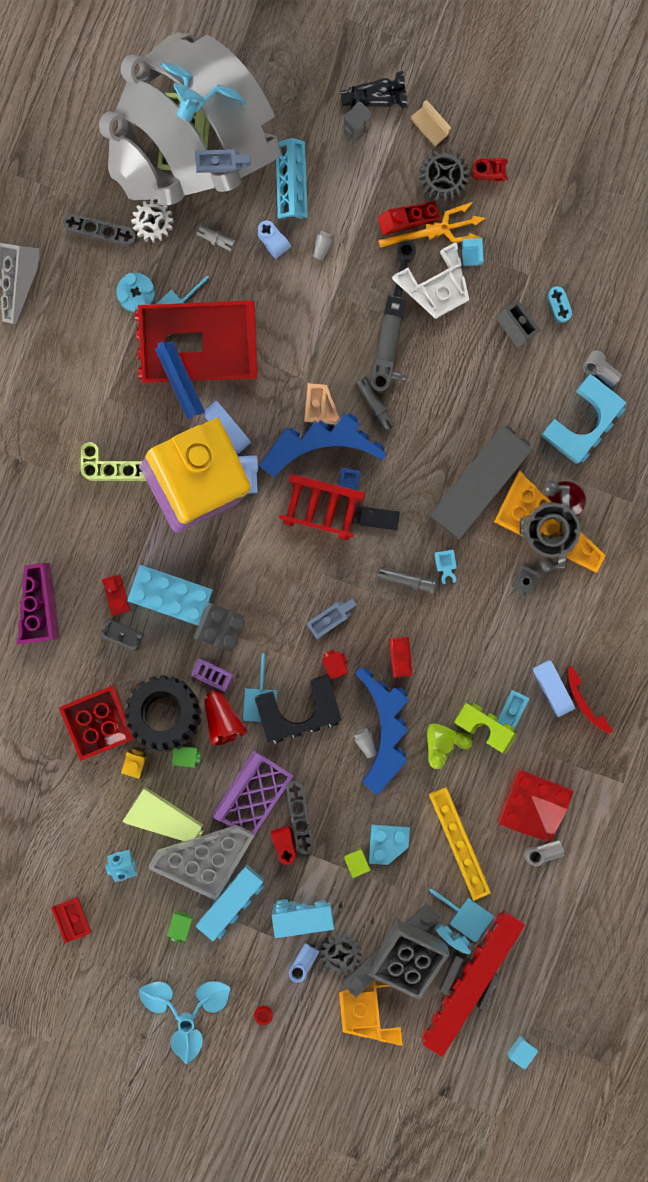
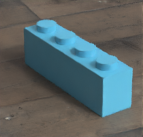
[195,864,264,941]

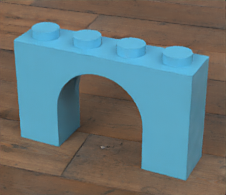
[541,374,627,464]

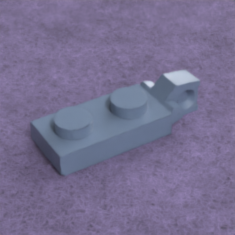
[195,149,251,173]
[306,598,357,639]

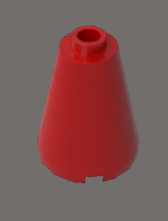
[204,691,248,746]

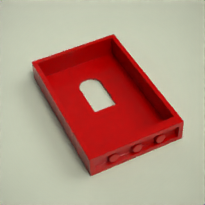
[135,300,258,383]

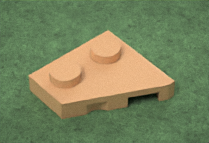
[304,383,339,424]

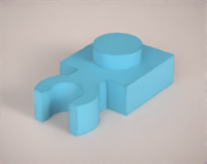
[434,550,457,584]

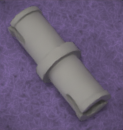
[197,224,236,252]

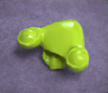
[427,723,472,769]

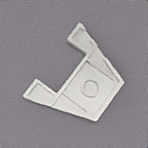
[392,242,469,319]

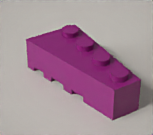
[16,563,60,645]

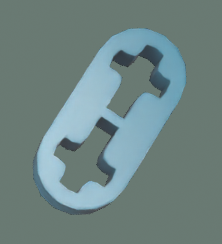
[547,286,572,323]

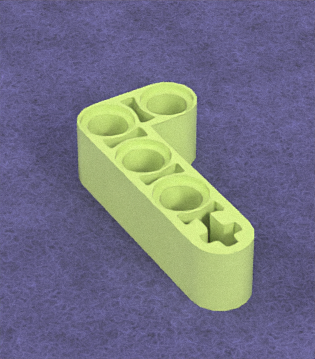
[81,442,147,481]

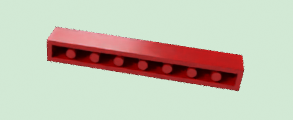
[421,909,525,1058]

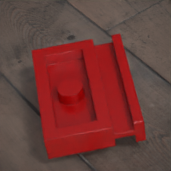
[51,896,92,944]

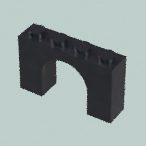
[255,675,342,744]

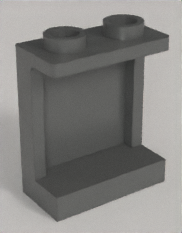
[439,952,499,1010]

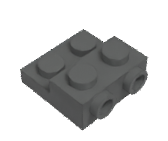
[194,602,245,652]

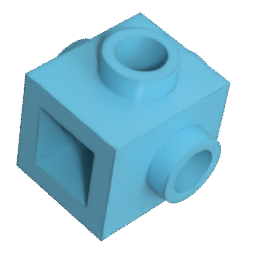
[106,850,137,882]

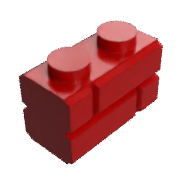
[389,637,413,677]

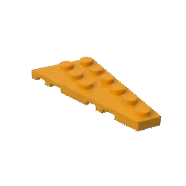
[494,470,606,573]

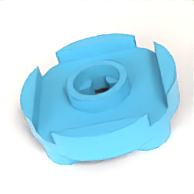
[116,273,155,312]

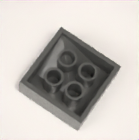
[369,919,450,1000]

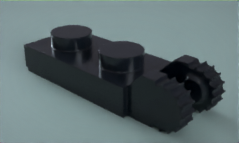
[346,506,400,531]

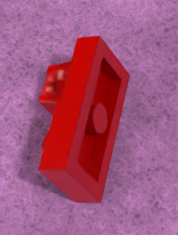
[102,574,131,616]

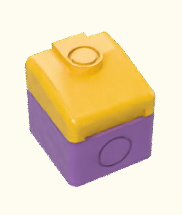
[140,417,251,533]

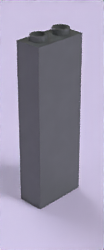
[429,425,532,540]

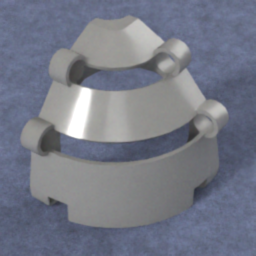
[99,32,282,206]

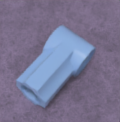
[238,455,258,494]
[289,942,320,983]

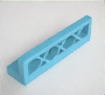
[276,138,308,220]

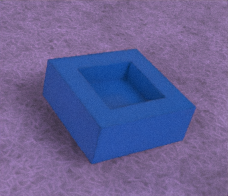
[338,468,360,490]

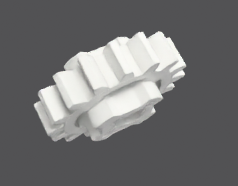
[131,199,174,243]

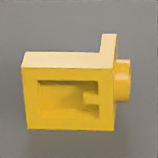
[121,749,147,779]

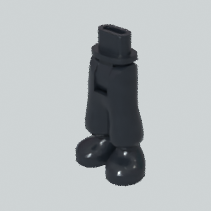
[340,71,408,108]

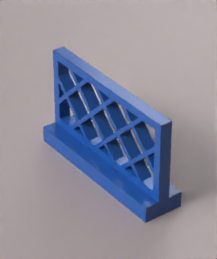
[155,341,205,420]

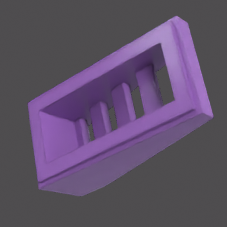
[191,658,234,692]

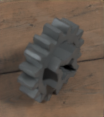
[320,932,362,976]

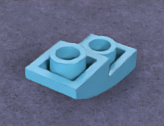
[435,922,471,955]

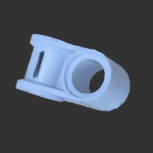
[258,220,291,259]

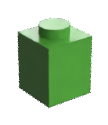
[172,745,201,768]
[167,910,194,942]

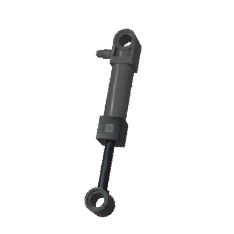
[371,240,416,393]

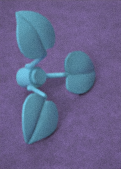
[160,62,247,122]
[139,981,230,1065]

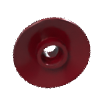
[548,481,586,516]

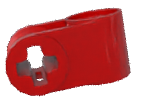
[470,158,508,182]
[271,826,297,865]

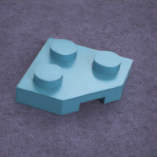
[369,824,410,865]

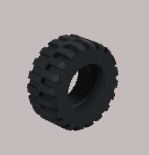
[125,675,202,752]

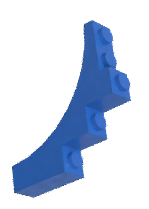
[259,412,386,477]
[355,667,408,795]

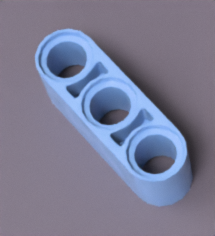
[202,401,251,454]
[532,660,575,718]

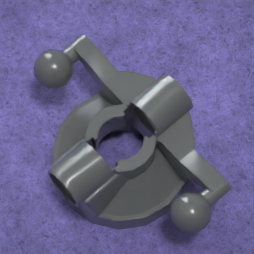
[519,481,581,572]

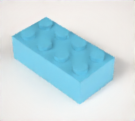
[127,565,214,625]

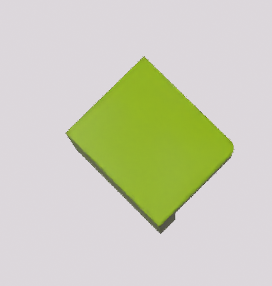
[344,847,371,878]

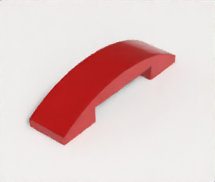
[566,666,613,734]

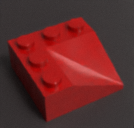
[58,685,134,761]
[497,768,574,842]

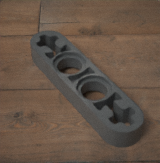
[63,214,137,247]
[286,780,314,854]

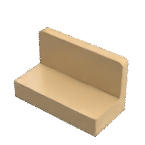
[411,100,452,147]

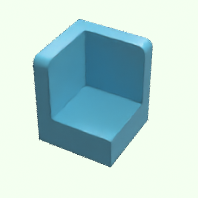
[461,238,484,266]
[507,1035,538,1070]

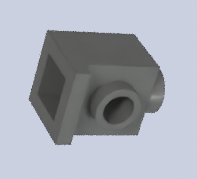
[512,565,541,596]

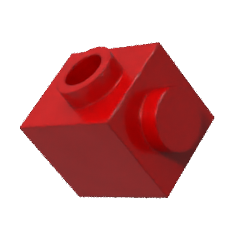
[321,649,348,680]

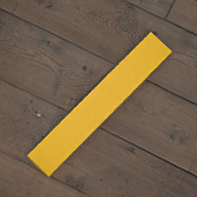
[429,787,491,901]

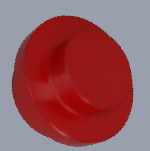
[254,1005,273,1025]

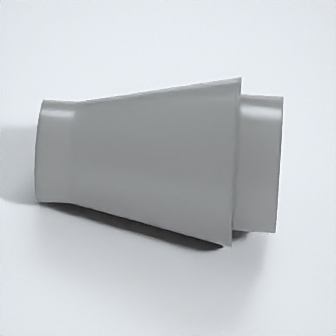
[312,231,335,261]
[354,728,377,758]

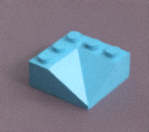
[272,899,334,938]

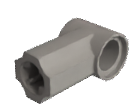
[583,350,622,387]
[524,840,564,866]

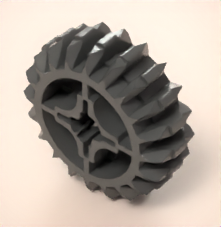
[418,149,470,202]

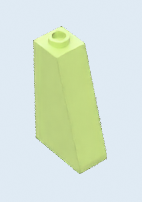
[123,787,204,841]

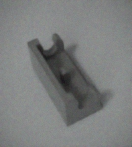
[99,619,144,651]

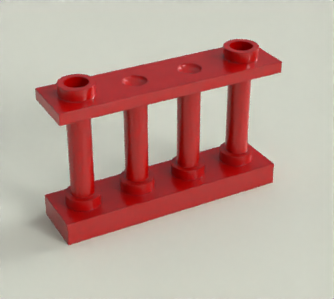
[279,473,366,541]

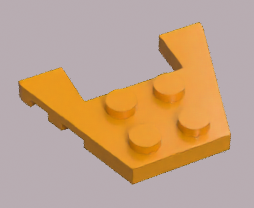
[339,979,403,1046]

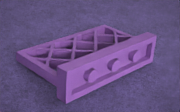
[212,750,293,835]

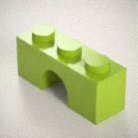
[454,703,518,754]

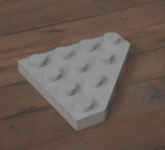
[148,825,254,900]

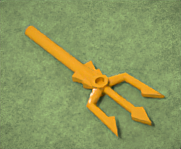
[378,202,486,248]

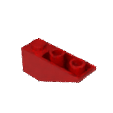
[377,201,441,236]

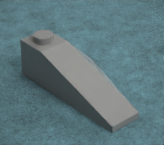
[0,243,40,324]

